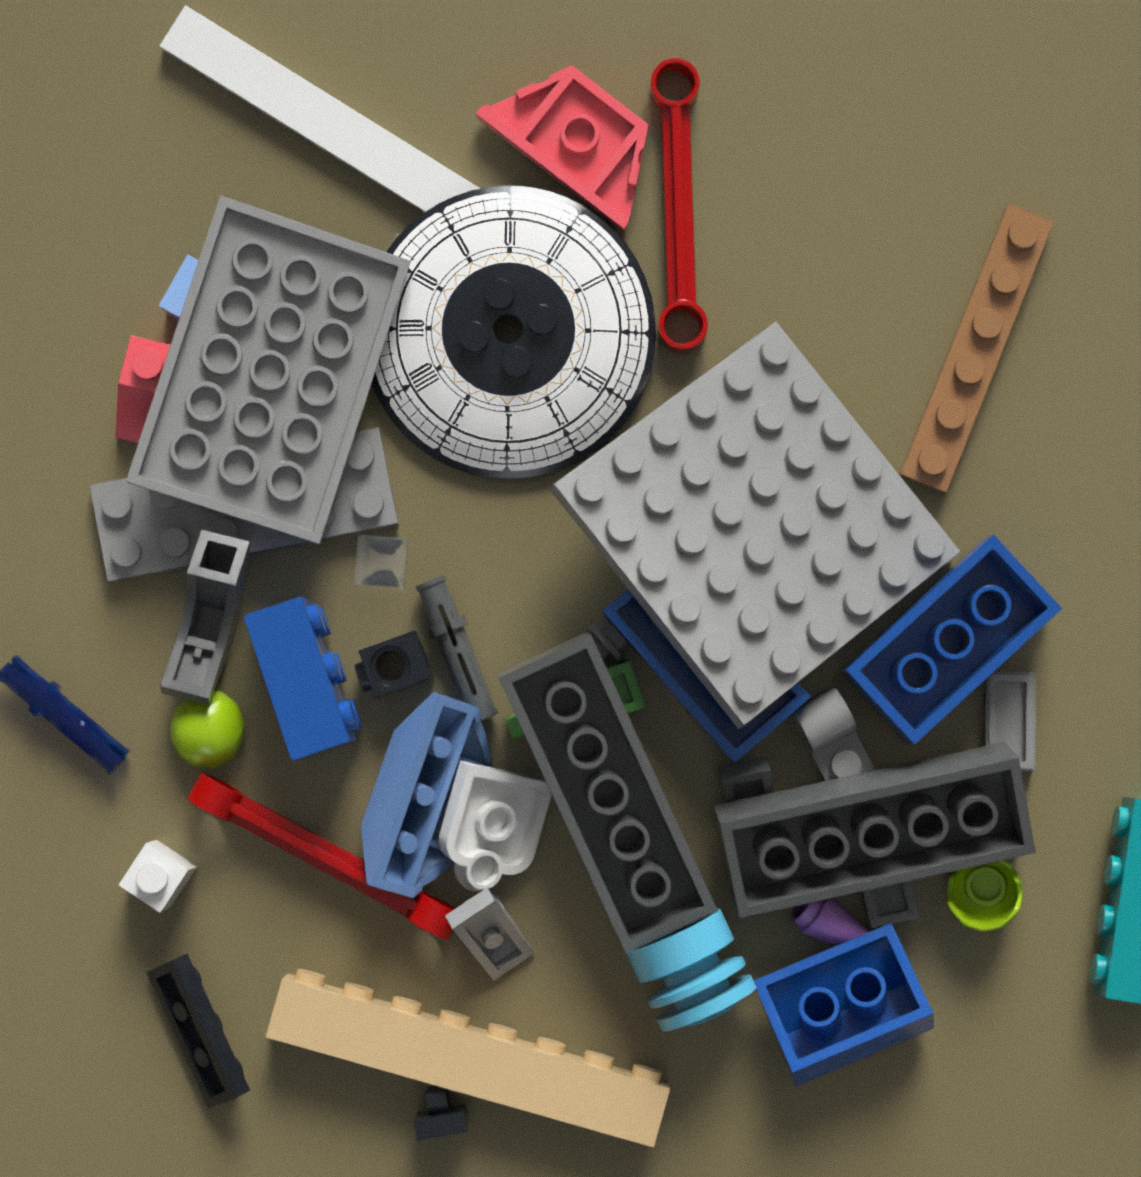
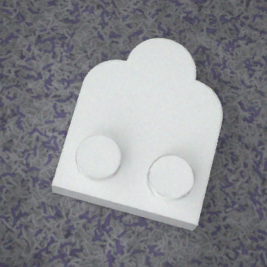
[439,760,552,891]

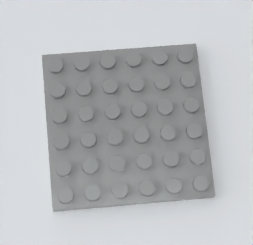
[550,322,960,729]

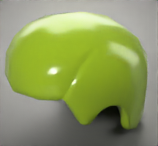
[170,691,245,769]
[947,859,1023,932]

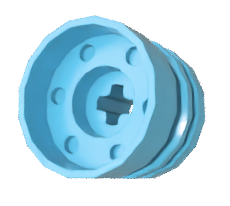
[627,908,757,1032]

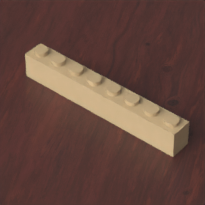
[265,969,670,1148]

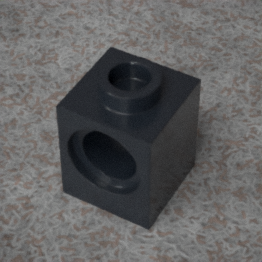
[354,630,434,698]

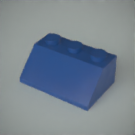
[754,923,934,1086]

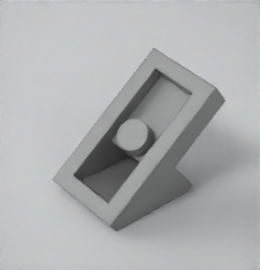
[445,888,535,981]

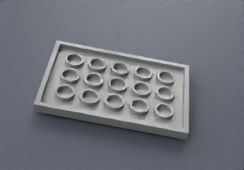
[126,195,411,545]

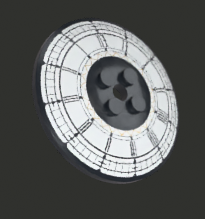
[372,185,656,480]

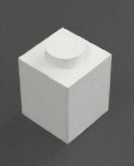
[119,840,197,913]

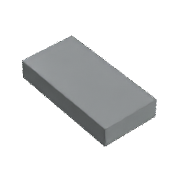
[983,672,1036,771]

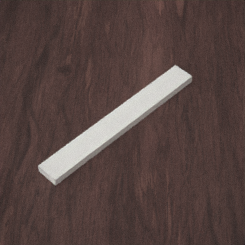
[160,5,481,213]

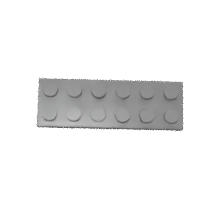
[89,427,399,583]

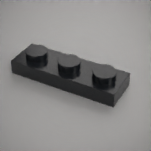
[146,953,250,1108]

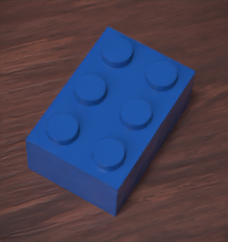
[243,596,363,761]

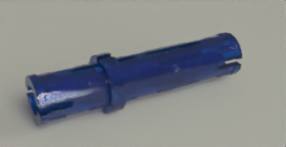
[0,655,131,775]

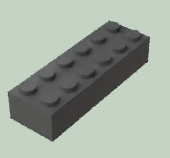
[496,632,718,954]
[713,742,1036,918]

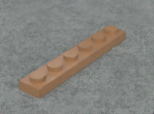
[899,204,1054,494]

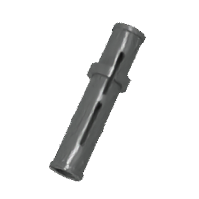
[415,576,499,721]

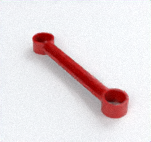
[650,58,708,353]
[187,772,456,940]

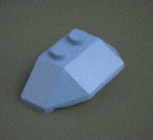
[361,692,493,898]

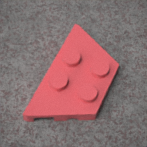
[476,65,649,232]

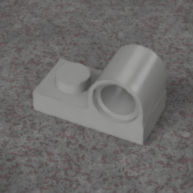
[790,688,876,781]

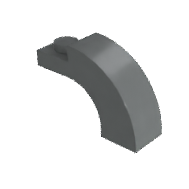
[160,529,250,706]

